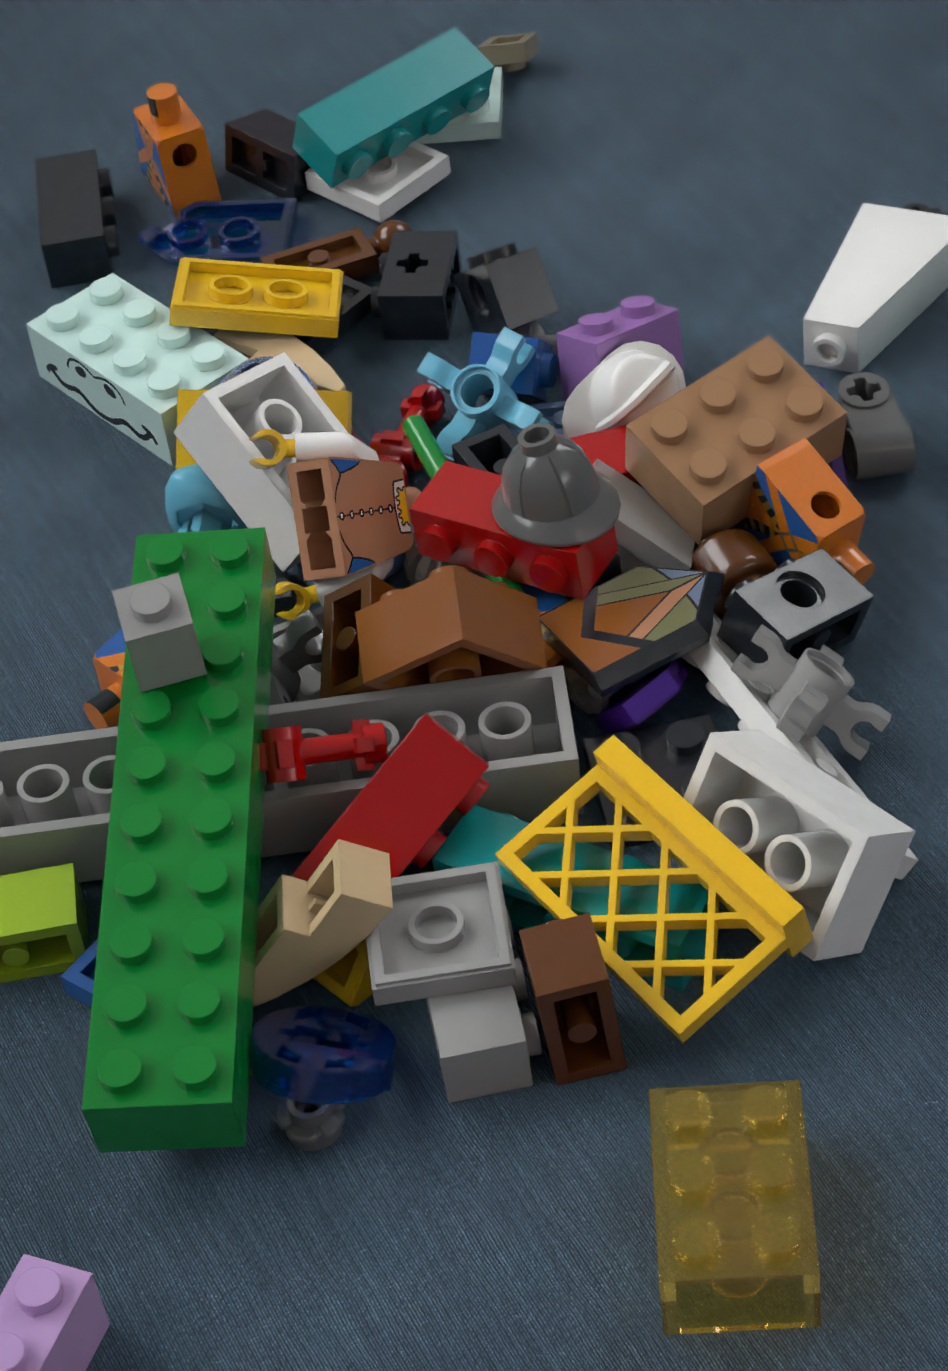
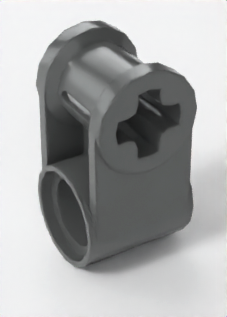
[837,372,916,481]

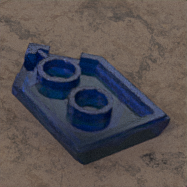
[137,198,298,267]

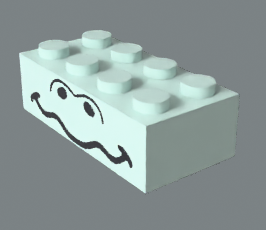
[26,273,251,467]

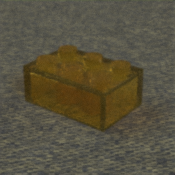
[649,1080,821,1335]

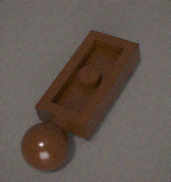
[260,220,412,281]

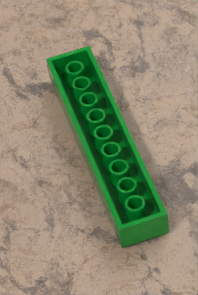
[82,527,276,1153]

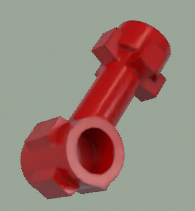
[370,384,446,474]
[259,719,388,784]

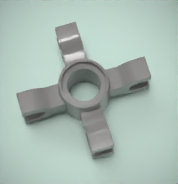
[730,624,892,761]

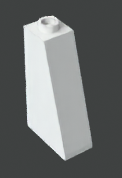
[803,203,948,373]

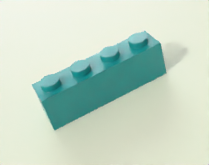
[292,27,495,188]
[432,805,719,992]

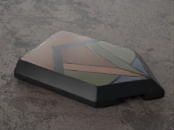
[539,566,724,698]

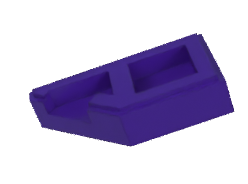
[593,657,690,735]

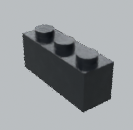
[35,149,121,289]

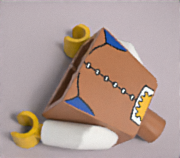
[249,429,421,621]

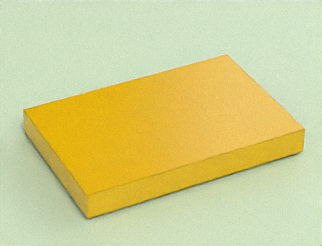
[169,257,344,338]

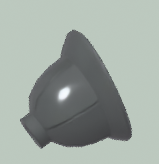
[491,423,621,547]

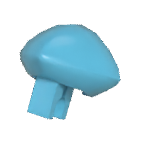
[165,463,248,533]

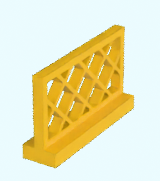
[495,734,814,1043]

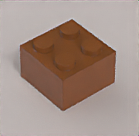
[355,565,547,690]

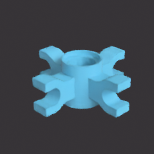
[417,326,553,462]

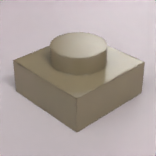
[477,32,540,72]

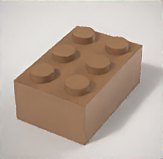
[625,335,848,545]

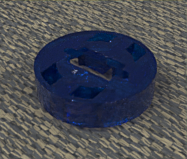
[250,1006,396,1104]

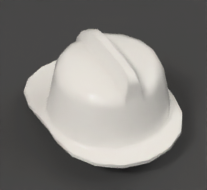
[561,341,686,438]

